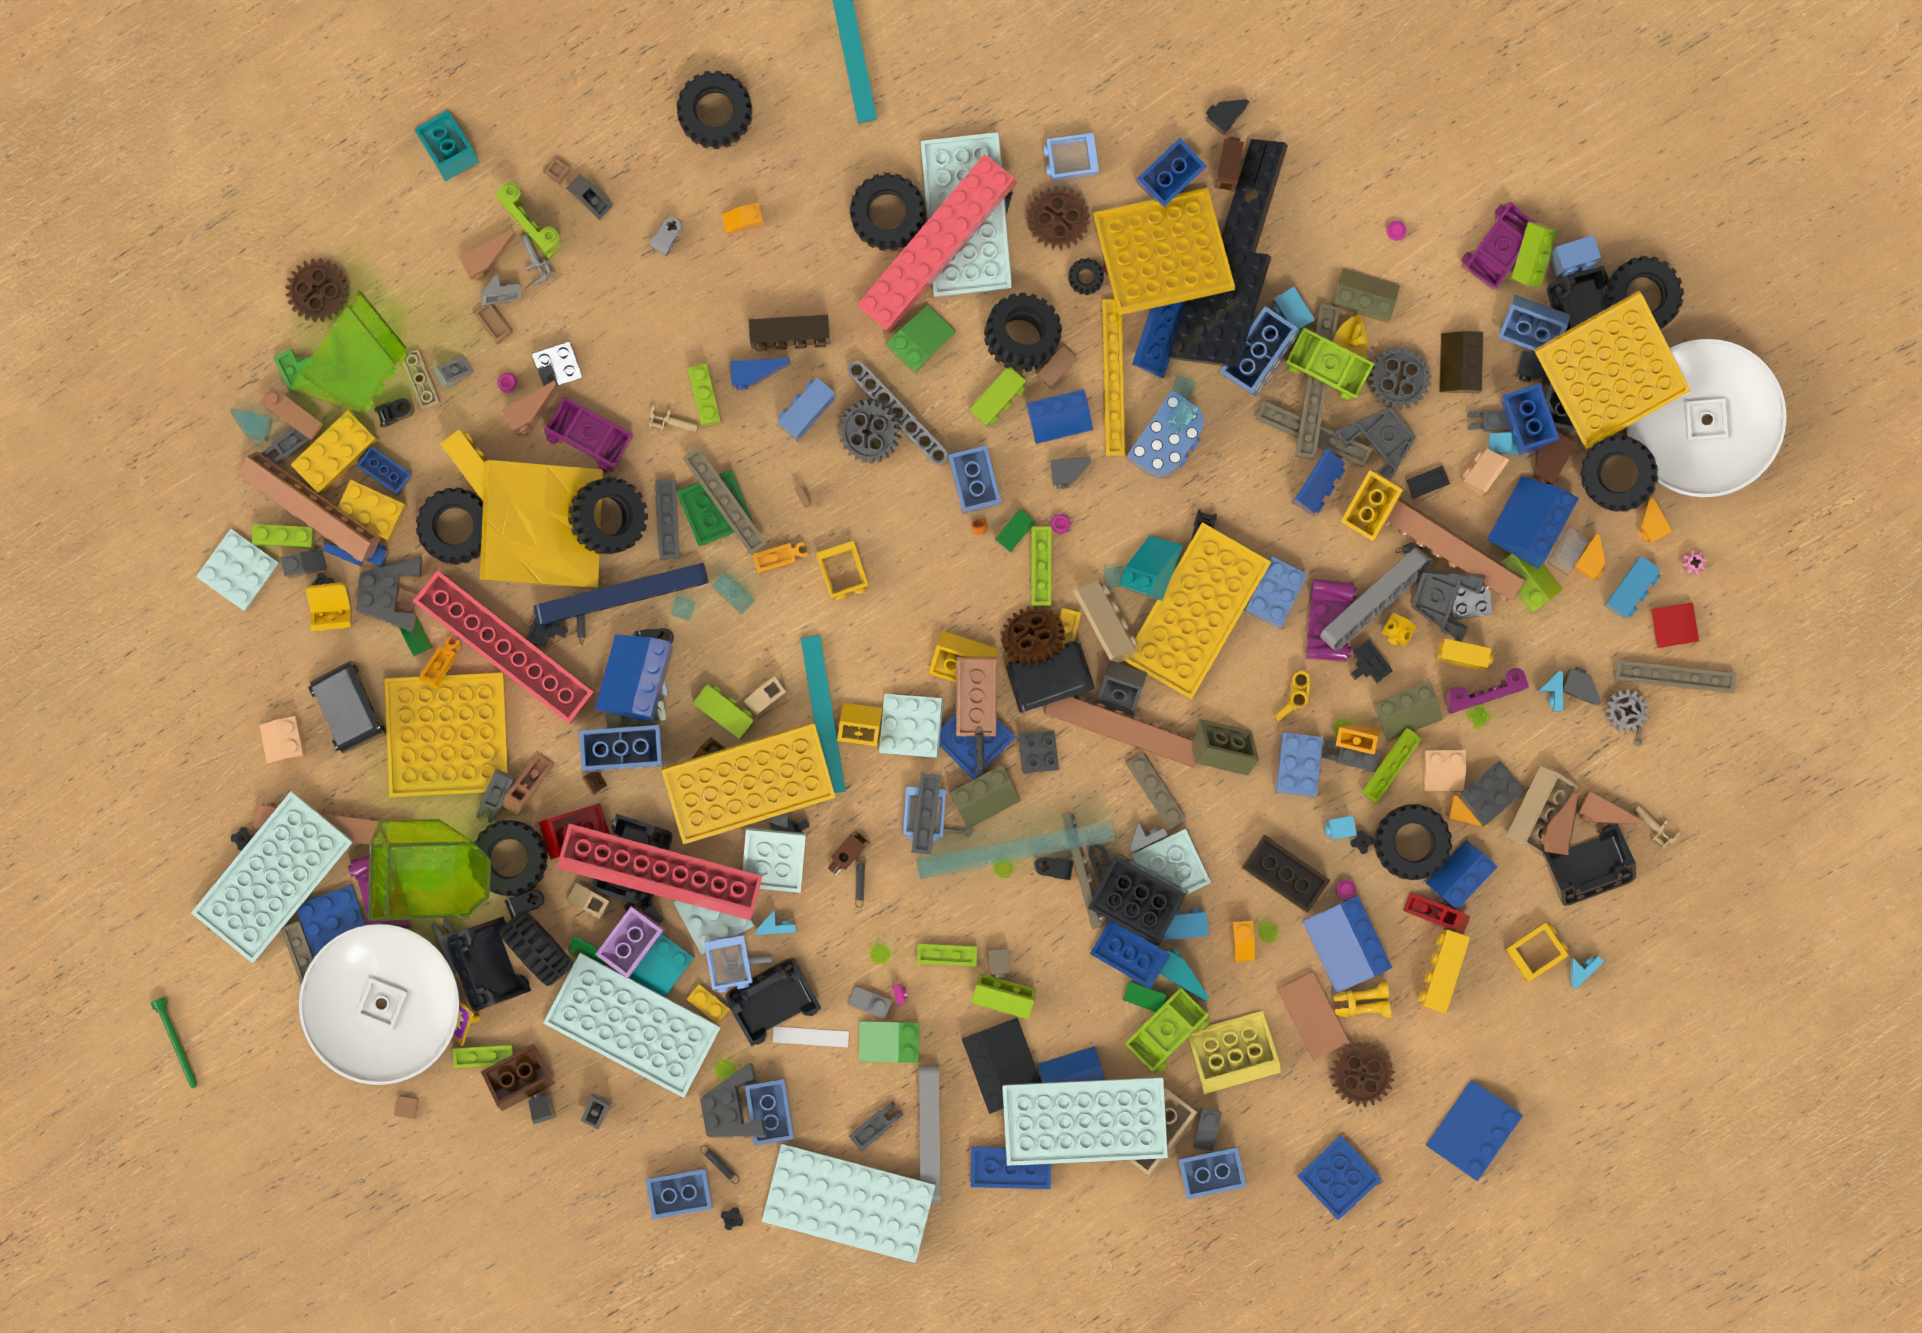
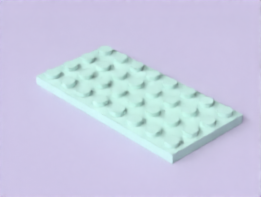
[921,132,1013,297]
[191,791,354,964]
[543,952,721,1098]
[1003,1077,1168,1166]
[762,1144,936,1263]

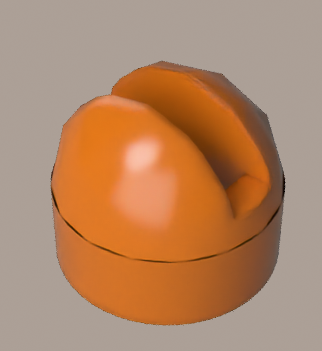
[971,518,988,536]

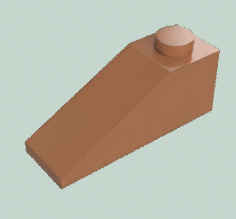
[459,229,515,281]
[260,387,323,441]
[502,754,554,817]
[1577,792,1643,825]
[1541,793,1579,855]

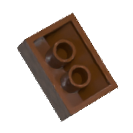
[481,1044,555,1111]

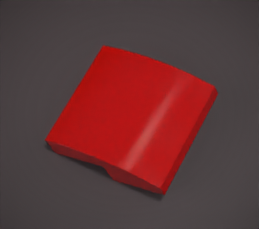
[1651,603,1700,648]

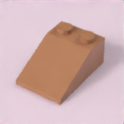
[502,381,560,436]

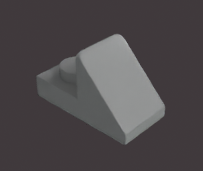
[481,274,522,306]
[433,356,474,388]
[1129,823,1167,853]
[848,986,892,1019]

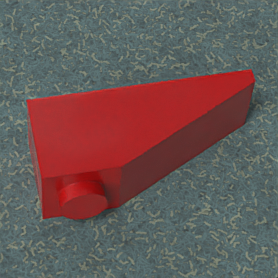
[1403,893,1470,935]

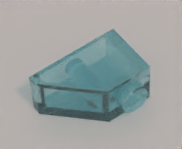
[1166,398,1198,434]
[230,408,273,444]
[712,572,755,615]

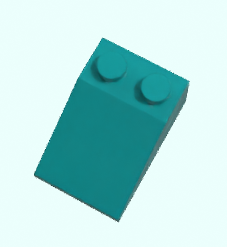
[414,110,479,181]
[1119,535,1183,601]
[630,934,695,997]
[1160,949,1209,1001]

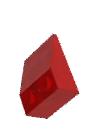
[539,803,610,860]

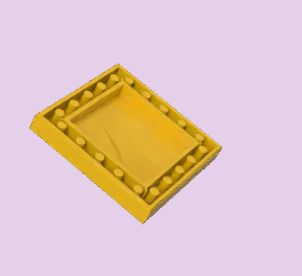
[480,460,603,589]

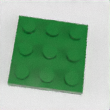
[677,470,754,547]

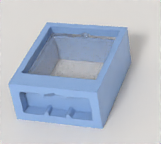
[1043,133,1099,181]
[903,787,946,841]
[704,934,753,992]

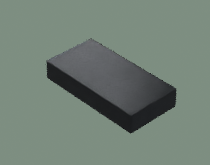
[1406,466,1450,499]

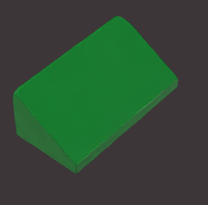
[995,509,1035,553]
[399,616,432,657]
[568,936,606,965]
[1123,981,1167,1012]

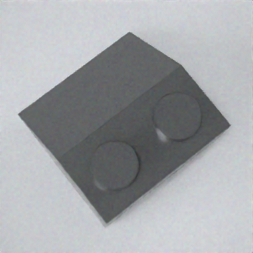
[1096,661,1147,716]

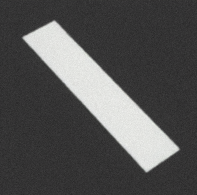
[773,1027,849,1047]

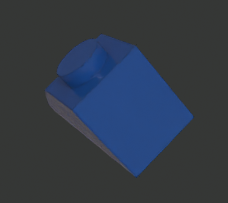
[730,358,791,390]

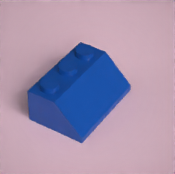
[1135,138,1207,207]
[1500,383,1560,456]
[1026,389,1093,444]
[1293,449,1345,516]
[1426,840,1498,910]
[1038,1046,1105,1083]

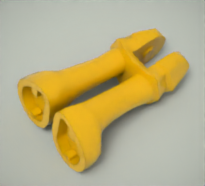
[1333,980,1391,1018]

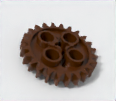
[1027,186,1091,251]
[285,258,350,323]
[1001,606,1065,666]
[1329,1042,1395,1107]

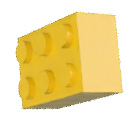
[338,480,407,542]

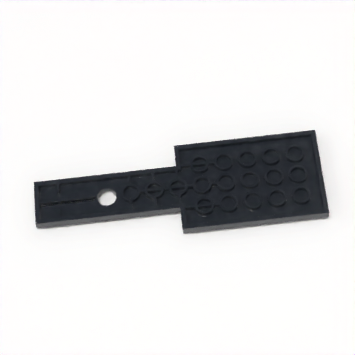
[1168,139,1288,368]

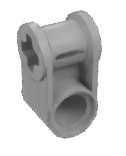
[649,217,682,256]

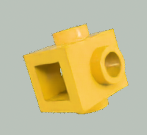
[1381,613,1417,647]

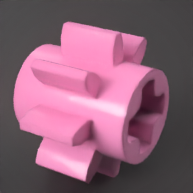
[1681,551,1707,576]

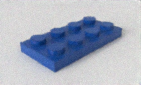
[1132,301,1184,378]
[1090,920,1171,989]
[971,1147,1051,1189]

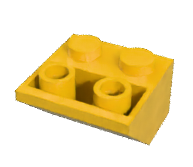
[837,703,883,747]

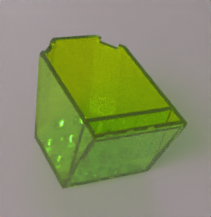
[290,290,408,415]
[368,819,491,921]

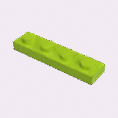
[1031,527,1051,606]
[1361,728,1422,804]

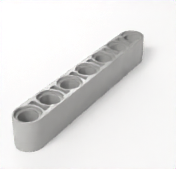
[848,361,947,466]
[1320,548,1433,651]
[919,1065,941,1204]

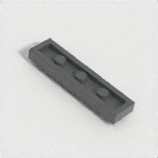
[656,480,680,560]
[911,773,941,855]

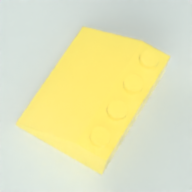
[1188,1011,1281,1094]

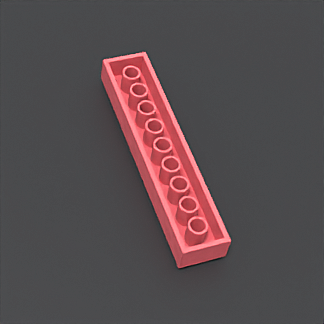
[857,154,1018,333]
[413,570,596,724]
[557,824,762,920]

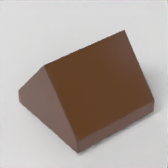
[582,772,607,795]

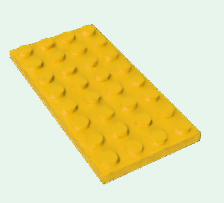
[1124,522,1271,699]
[661,722,836,844]

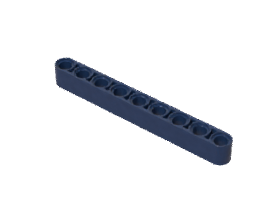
[533,563,709,626]

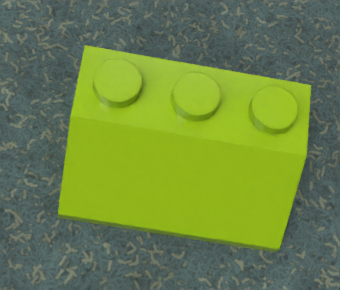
[1501,554,1563,613]

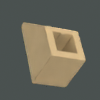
[744,676,787,717]
[567,882,611,919]

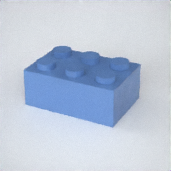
[1549,235,1601,279]
[1498,294,1570,351]
[778,377,836,442]
[948,445,1001,514]
[1244,556,1308,629]
[1275,733,1323,797]
[745,1079,795,1145]
[1178,1146,1246,1199]
[646,1168,713,1219]

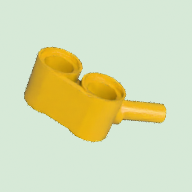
[1274,671,1310,722]

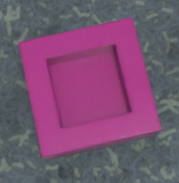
[892,984,908,1006]

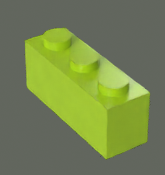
[1511,222,1558,287]
[688,363,722,428]
[969,367,1026,427]
[252,524,316,549]
[693,684,755,740]
[971,973,1037,1019]

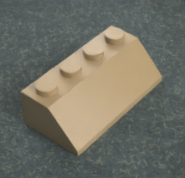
[1073,581,1139,663]
[1506,766,1579,857]
[1128,1088,1199,1177]

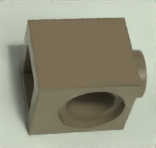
[988,949,1010,978]

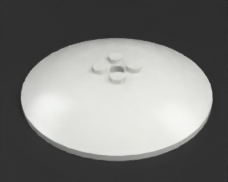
[1626,339,1787,497]
[299,924,460,1085]

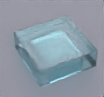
[1171,375,1196,401]
[1104,566,1124,588]
[671,596,696,621]

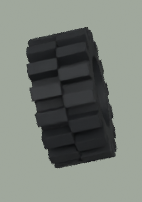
[1068,258,1104,295]

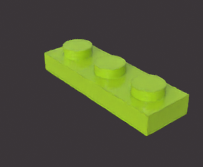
[917,944,977,967]
[452,1045,513,1069]

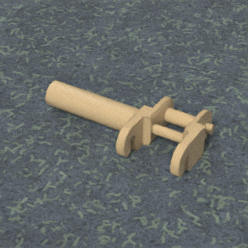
[648,403,698,432]
[1634,805,1681,850]

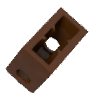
[828,830,870,875]

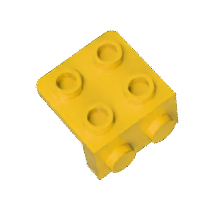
[306,582,352,632]

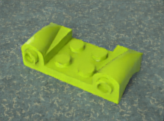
[494,182,562,259]
[1285,328,1374,401]
[1125,988,1210,1074]

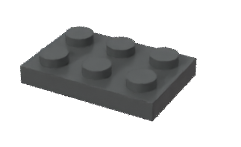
[1458,760,1525,827]

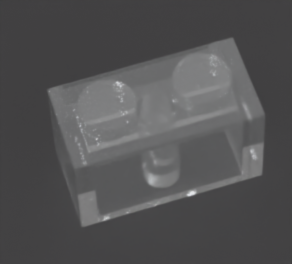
[1547,528,1590,575]

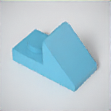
[1489,432,1529,456]
[1537,671,1563,712]
[756,910,797,935]
[1570,956,1604,989]

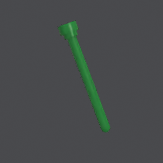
[150,997,197,1088]

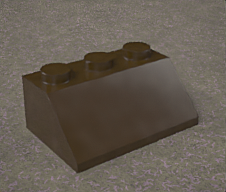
[1440,331,1483,394]

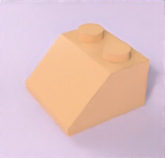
[1462,449,1509,496]
[260,716,307,764]
[1423,750,1466,791]

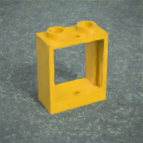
[816,540,869,601]
[1436,639,1494,671]
[1504,922,1569,982]

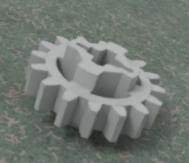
[1605,689,1649,733]

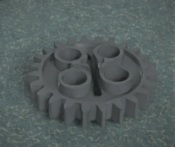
[1367,346,1432,410]
[838,399,902,464]

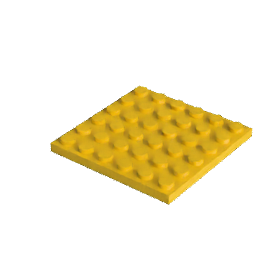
[1093,187,1235,315]
[1534,291,1691,449]
[384,673,509,798]

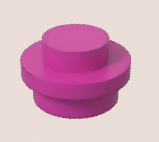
[1386,221,1406,241]
[497,373,517,393]
[1051,514,1070,534]
[1336,880,1356,900]

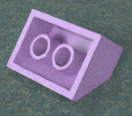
[595,906,665,978]

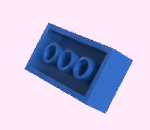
[357,446,413,495]

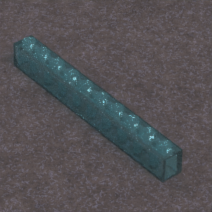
[916,821,1117,879]

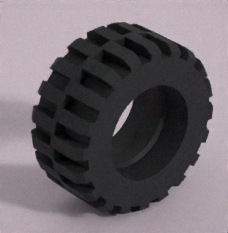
[676,70,753,149]
[850,173,925,251]
[1605,256,1684,329]
[984,292,1062,372]
[1580,435,1658,512]
[568,477,648,555]
[416,487,483,565]
[1374,804,1452,880]
[470,820,548,896]
[500,910,573,986]

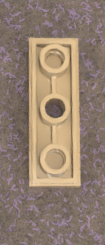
[400,348,441,411]

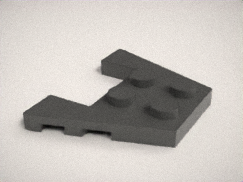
[1334,407,1416,480]
[356,557,423,633]
[1411,570,1485,642]
[700,1063,767,1138]

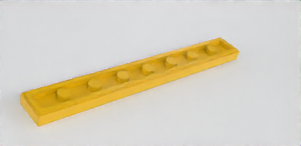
[1102,299,1126,456]

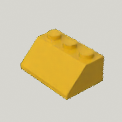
[1341,470,1404,542]
[928,630,999,683]

